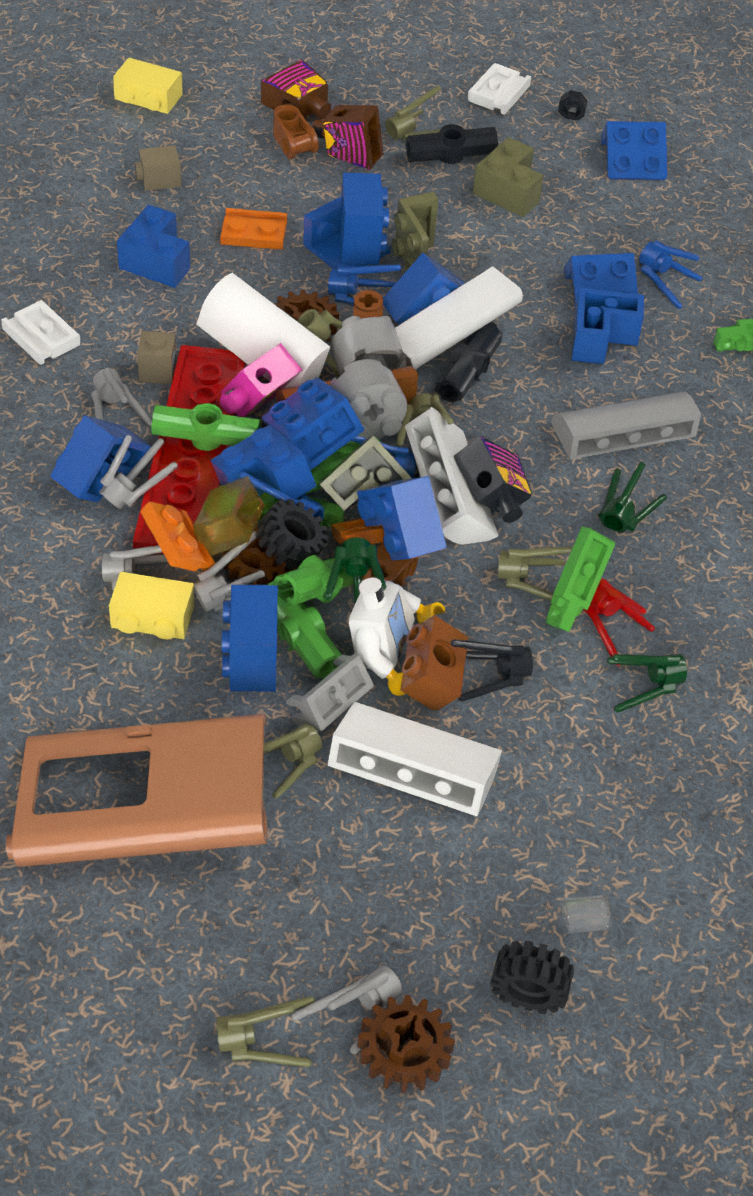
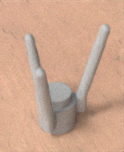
[91,368,152,427]
[99,435,178,510]
[194,531,265,612]
[102,545,168,590]
[291,965,403,1054]

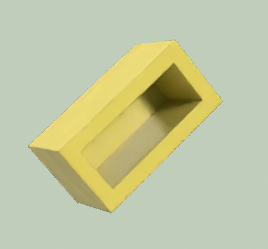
[113,58,183,114]
[109,572,194,640]

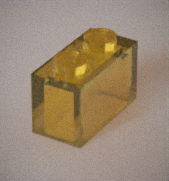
[193,476,265,556]

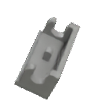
[286,654,374,731]

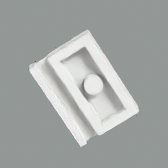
[467,63,531,115]
[1,300,80,365]

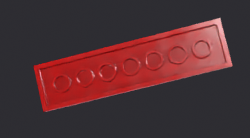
[132,345,247,554]

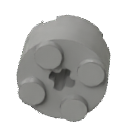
[330,316,406,376]
[329,359,407,439]

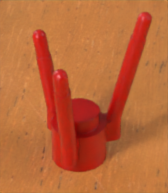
[583,578,655,666]

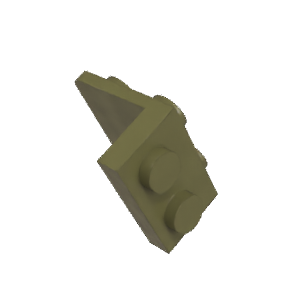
[392,192,439,272]

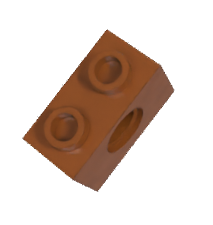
[400,615,468,711]

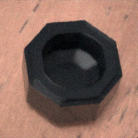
[558,90,588,120]

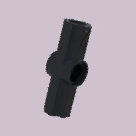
[405,124,499,164]
[435,322,503,403]

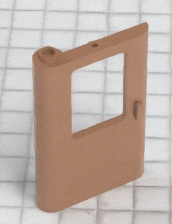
[6,713,268,867]

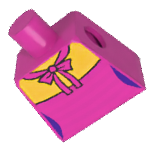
[220,343,302,417]

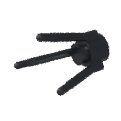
[451,639,533,701]

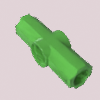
[151,403,261,451]
[272,555,354,607]
[268,581,341,679]

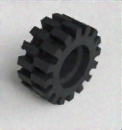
[256,499,329,569]
[490,941,574,1014]

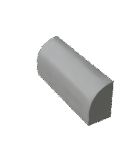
[551,391,701,460]

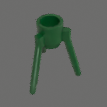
[598,462,667,533]
[324,537,387,606]
[607,654,687,712]

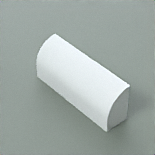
[395,266,523,370]
[196,273,330,388]
[405,407,498,545]
[328,702,502,816]

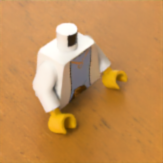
[349,578,445,696]

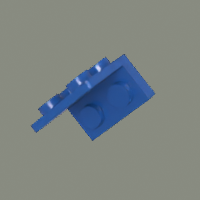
[601,121,667,180]
[303,197,390,269]
[564,253,638,310]
[262,378,365,470]

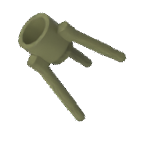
[385,85,441,141]
[297,309,342,378]
[396,393,453,447]
[498,546,573,601]
[264,723,322,798]
[217,996,315,1067]

